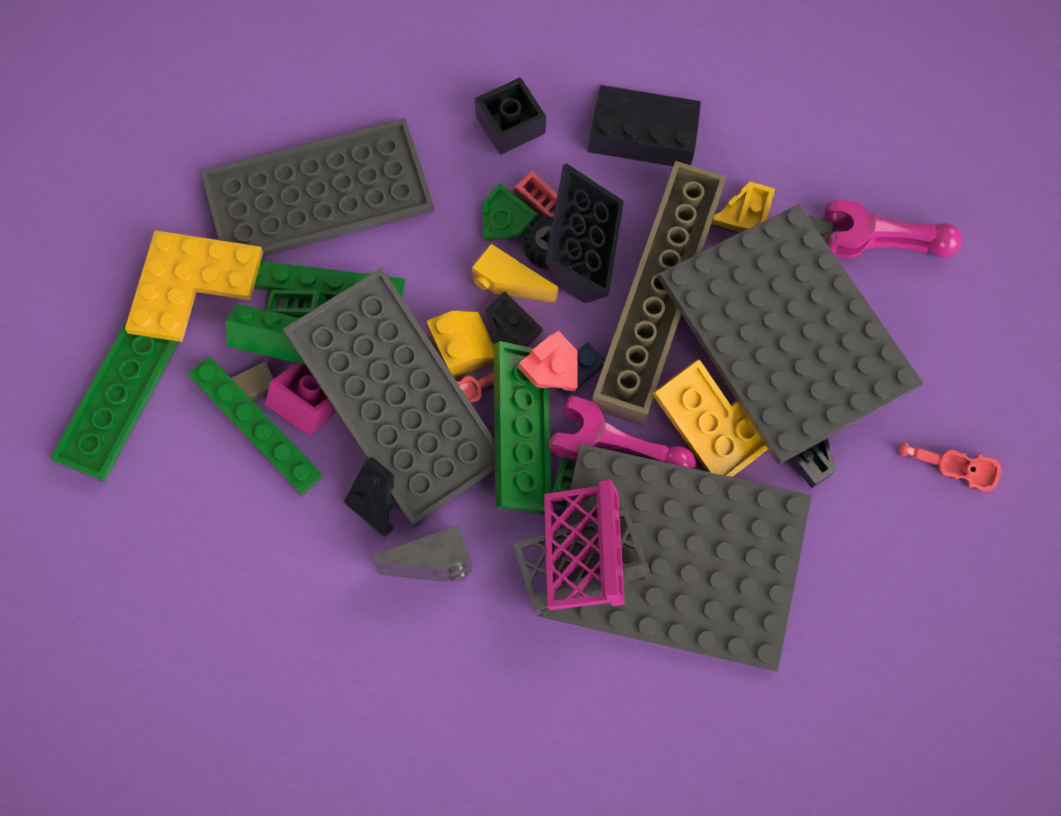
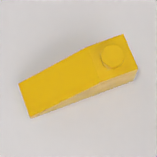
[472,244,558,303]

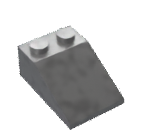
[372,525,472,583]

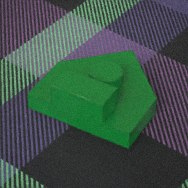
[482,183,540,241]

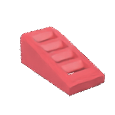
[512,170,558,220]

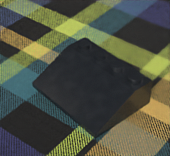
[588,85,701,166]
[545,163,624,303]

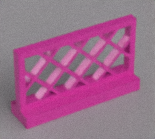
[544,480,625,610]

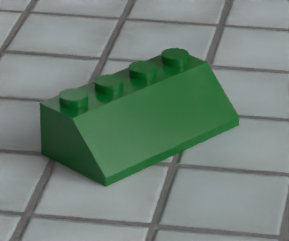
[226,304,305,364]

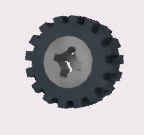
[524,217,553,269]

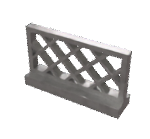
[513,508,651,615]

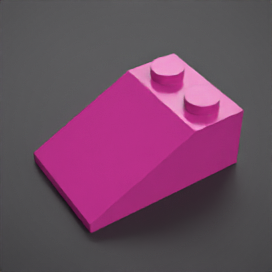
[265,363,336,436]

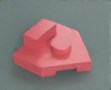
[517,330,577,391]

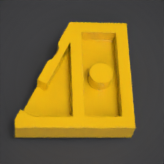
[712,182,775,233]

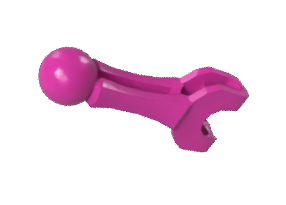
[825,200,962,259]
[548,396,696,469]

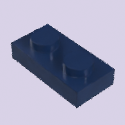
[555,342,605,399]

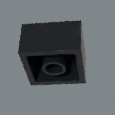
[475,77,546,155]

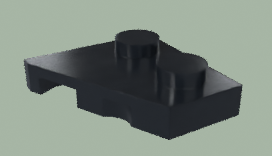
[485,291,543,347]
[789,438,836,489]
[344,457,394,537]

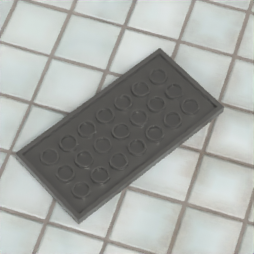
[201,118,435,257]
[283,268,495,525]

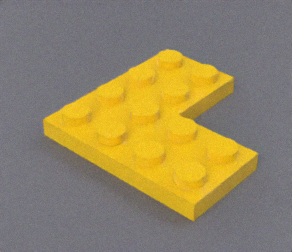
[125,230,263,342]
[652,360,768,477]

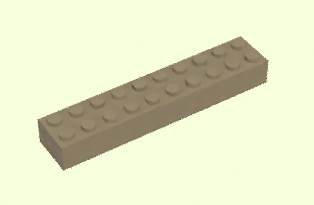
[592,161,727,426]

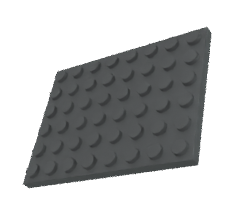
[658,204,924,465]
[542,444,812,672]

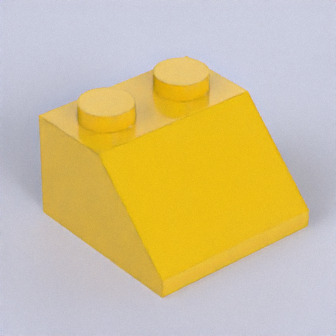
[426,311,494,379]

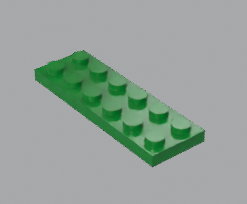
[50,316,180,483]
[494,341,551,515]

